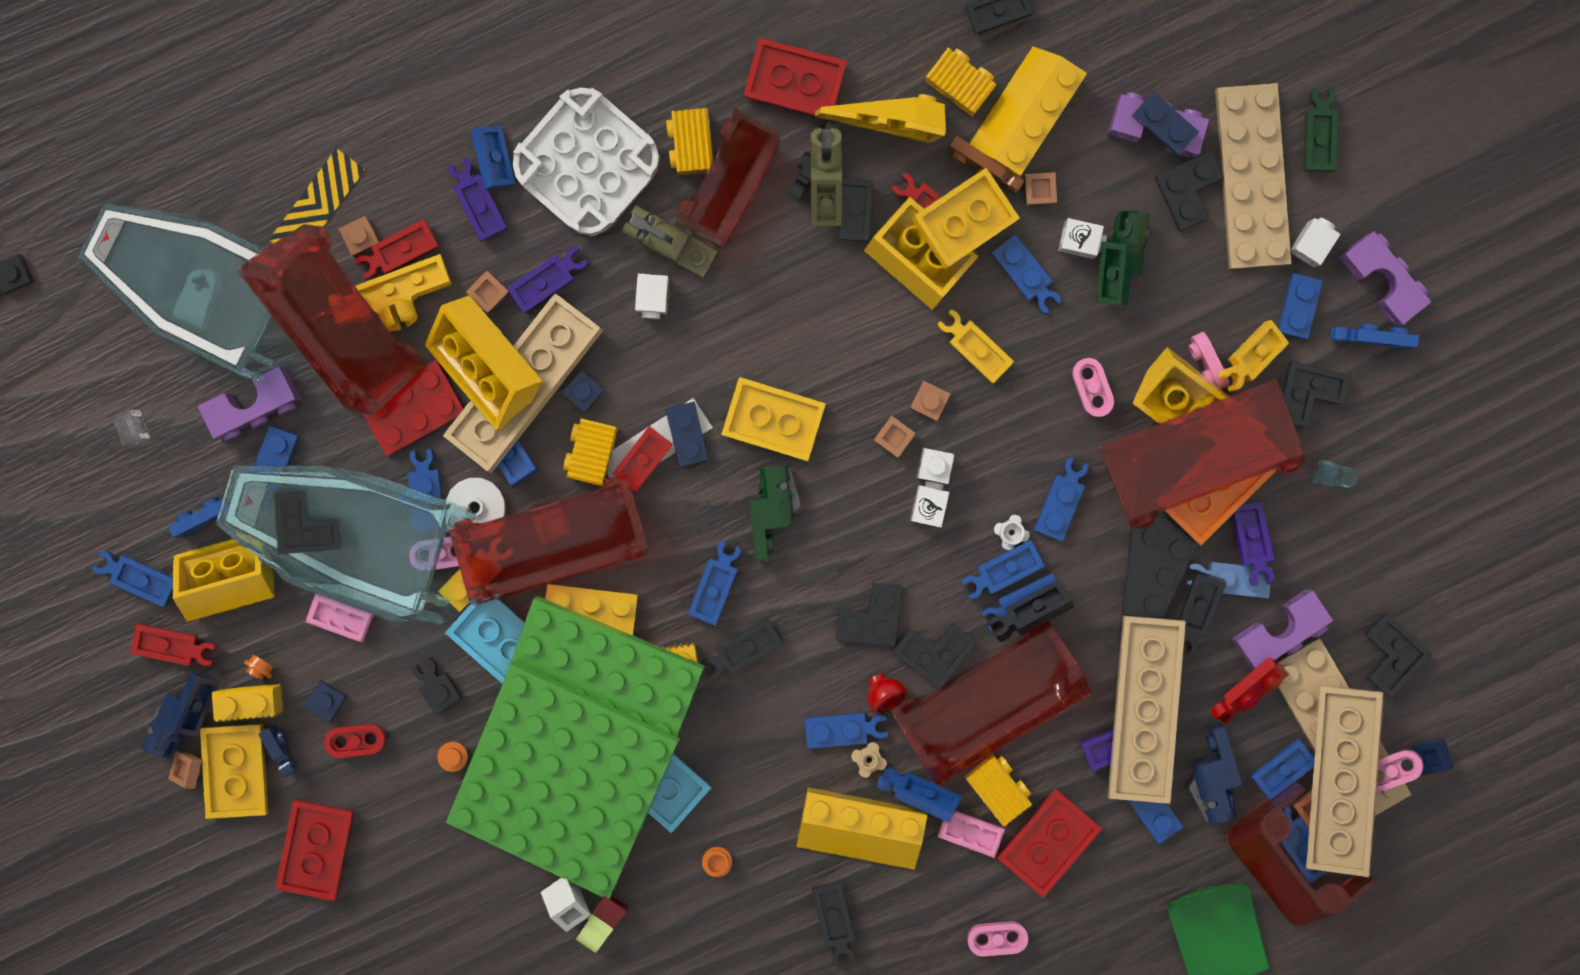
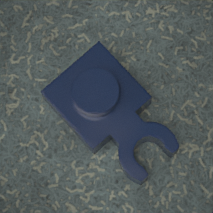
[258,725,299,778]

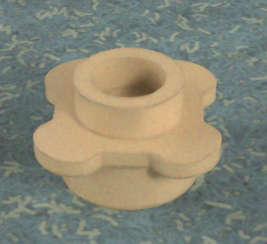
[851,742,887,778]

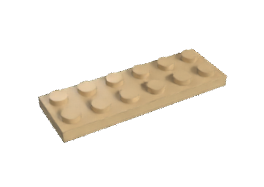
[1215,83,1291,270]
[443,293,603,473]
[1108,615,1186,804]
[1277,637,1412,816]
[1306,686,1384,877]

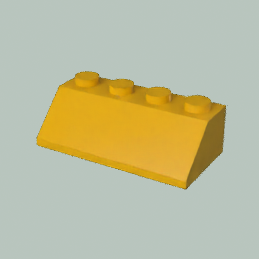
[970,46,1087,177]
[425,295,542,431]
[796,787,927,870]

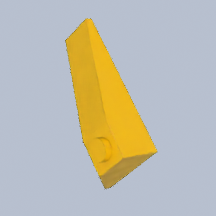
[815,94,946,143]
[1133,347,1266,441]

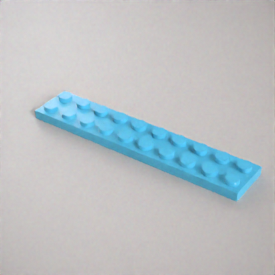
[445,587,712,833]

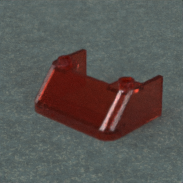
[676,108,780,250]
[1226,782,1378,926]

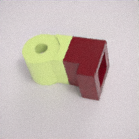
[576,894,629,953]

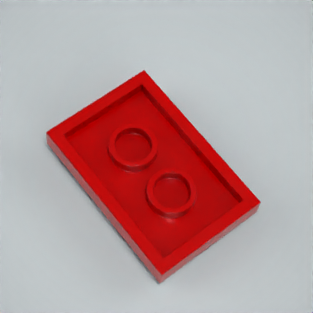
[744,37,847,121]
[358,360,464,457]
[996,788,1102,898]
[275,799,355,901]

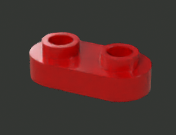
[324,723,387,758]

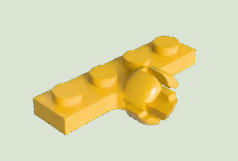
[327,254,452,331]

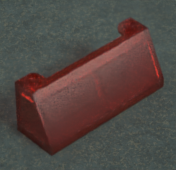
[236,224,424,416]
[1100,379,1305,529]
[449,476,649,606]
[890,621,1091,785]

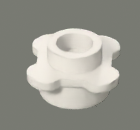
[994,515,1029,550]

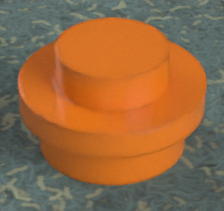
[244,655,274,681]
[437,741,468,772]
[702,847,732,877]

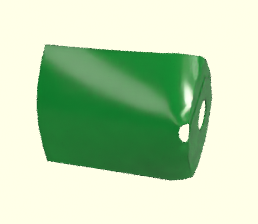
[1168,882,1269,975]

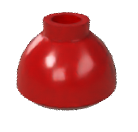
[867,673,908,714]

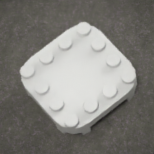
[513,88,660,236]

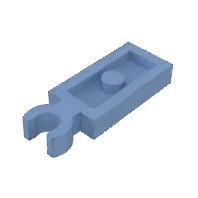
[1186,562,1272,598]

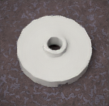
[445,478,506,537]

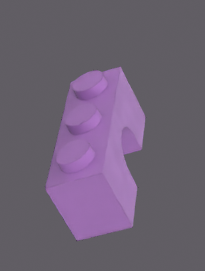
[1107,92,1209,159]
[1338,231,1431,327]
[198,366,302,442]
[1231,589,1333,670]

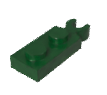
[1303,88,1338,172]

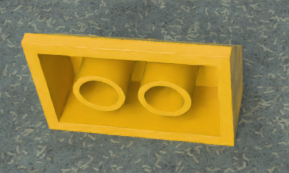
[864,197,979,310]
[173,534,274,622]

